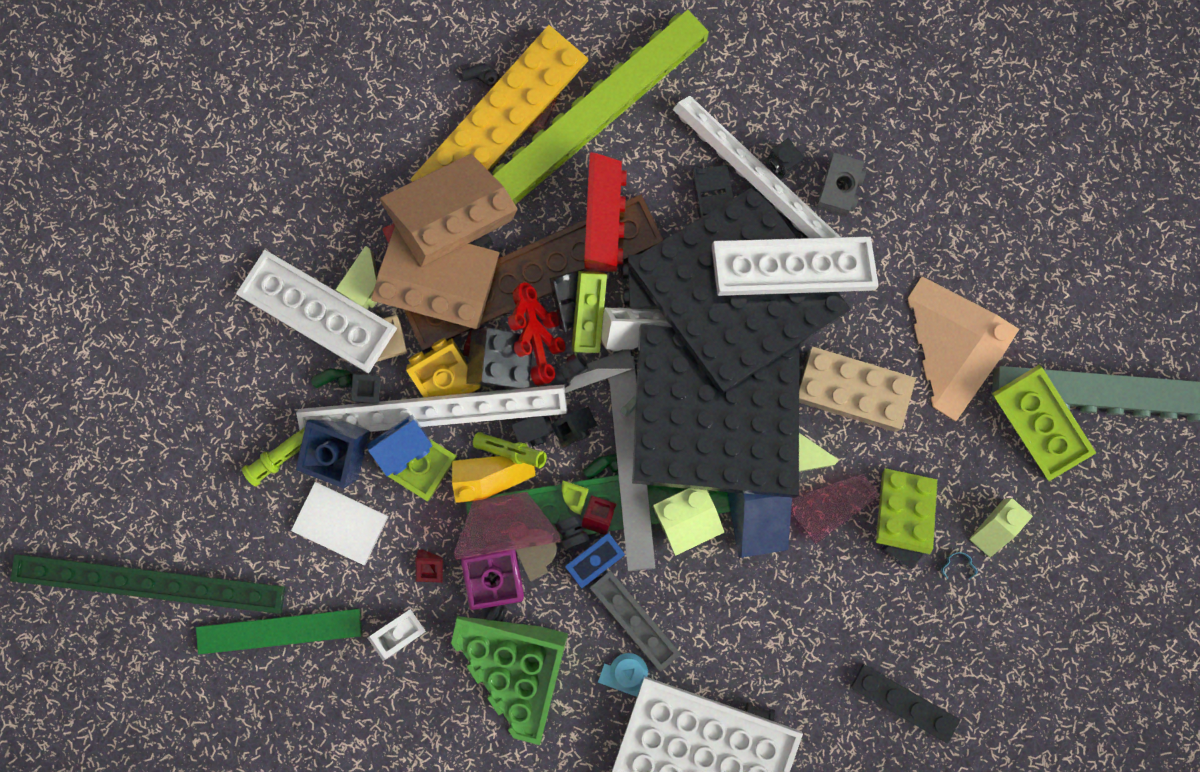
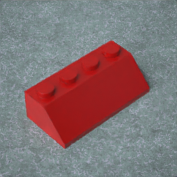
[585,152,627,272]

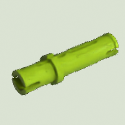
[473,432,547,469]

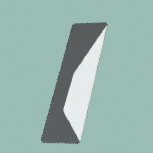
[564,349,635,393]

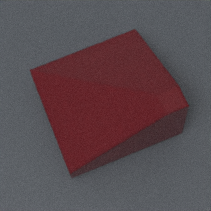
[415,549,443,583]

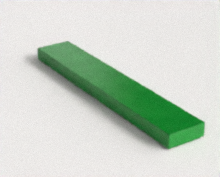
[196,609,362,655]

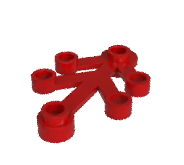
[508,282,566,386]

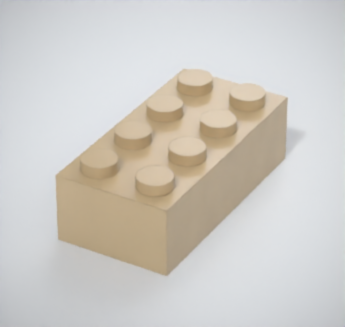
[799,346,916,432]

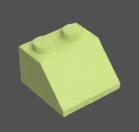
[652,488,724,556]

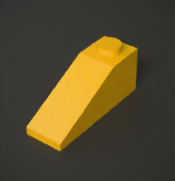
[452,454,536,503]

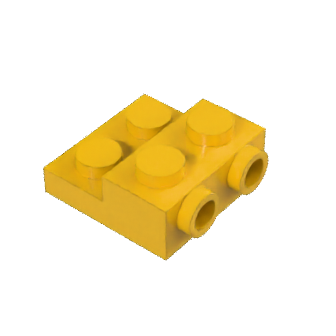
[406,338,480,397]

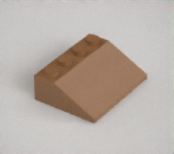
[379,154,518,267]
[371,226,500,329]

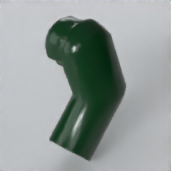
[311,368,352,389]
[583,453,618,479]

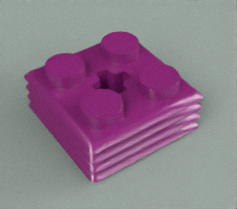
[461,545,524,610]

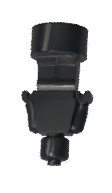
[541,352,588,387]

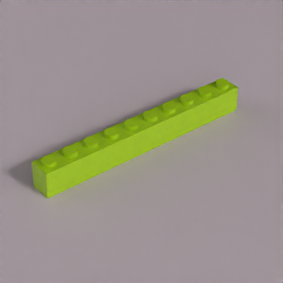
[492,9,709,205]

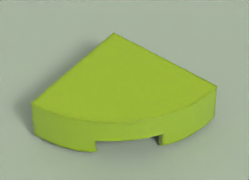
[562,481,589,515]

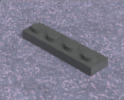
[590,570,681,672]

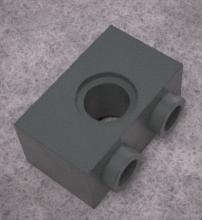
[816,153,866,217]

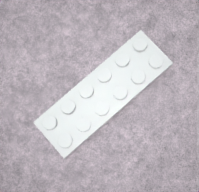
[712,237,878,296]
[236,250,397,374]

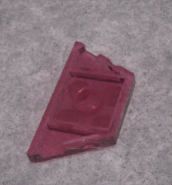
[454,492,561,560]

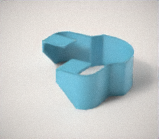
[941,552,977,579]

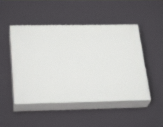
[291,482,389,565]

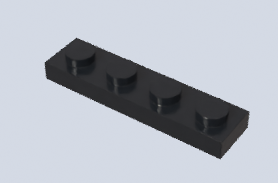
[850,664,961,744]

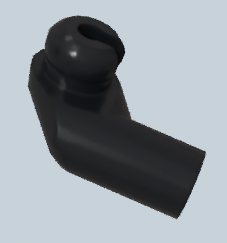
[461,63,499,86]

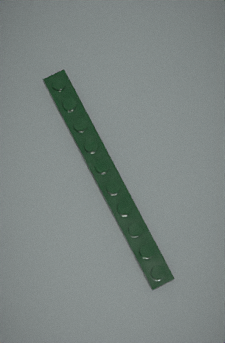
[10,554,286,614]

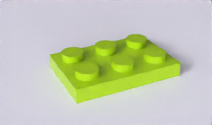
[876,468,937,554]

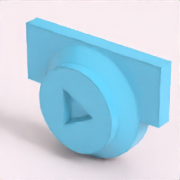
[598,653,648,697]

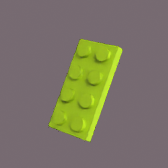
[992,364,1096,481]

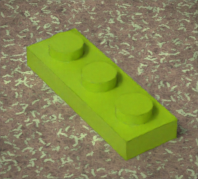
[572,271,607,353]

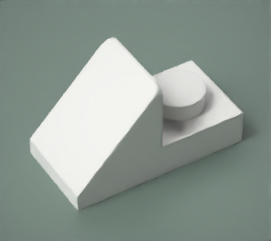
[368,609,426,661]

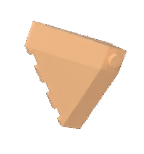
[907,277,1019,422]

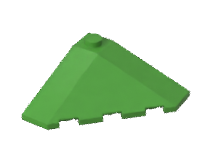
[451,616,568,745]

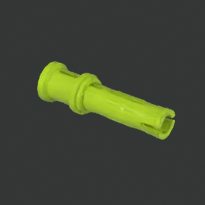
[242,427,305,487]

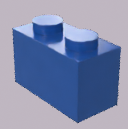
[367,414,432,476]
[565,533,625,588]

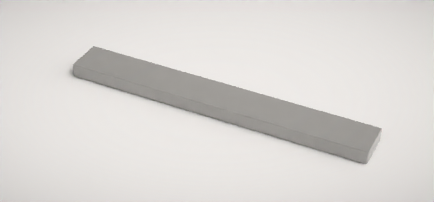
[609,356,655,571]

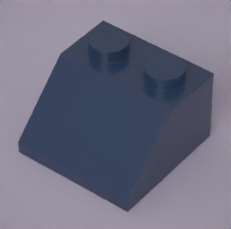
[296,420,370,489]

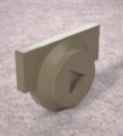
[508,526,557,581]

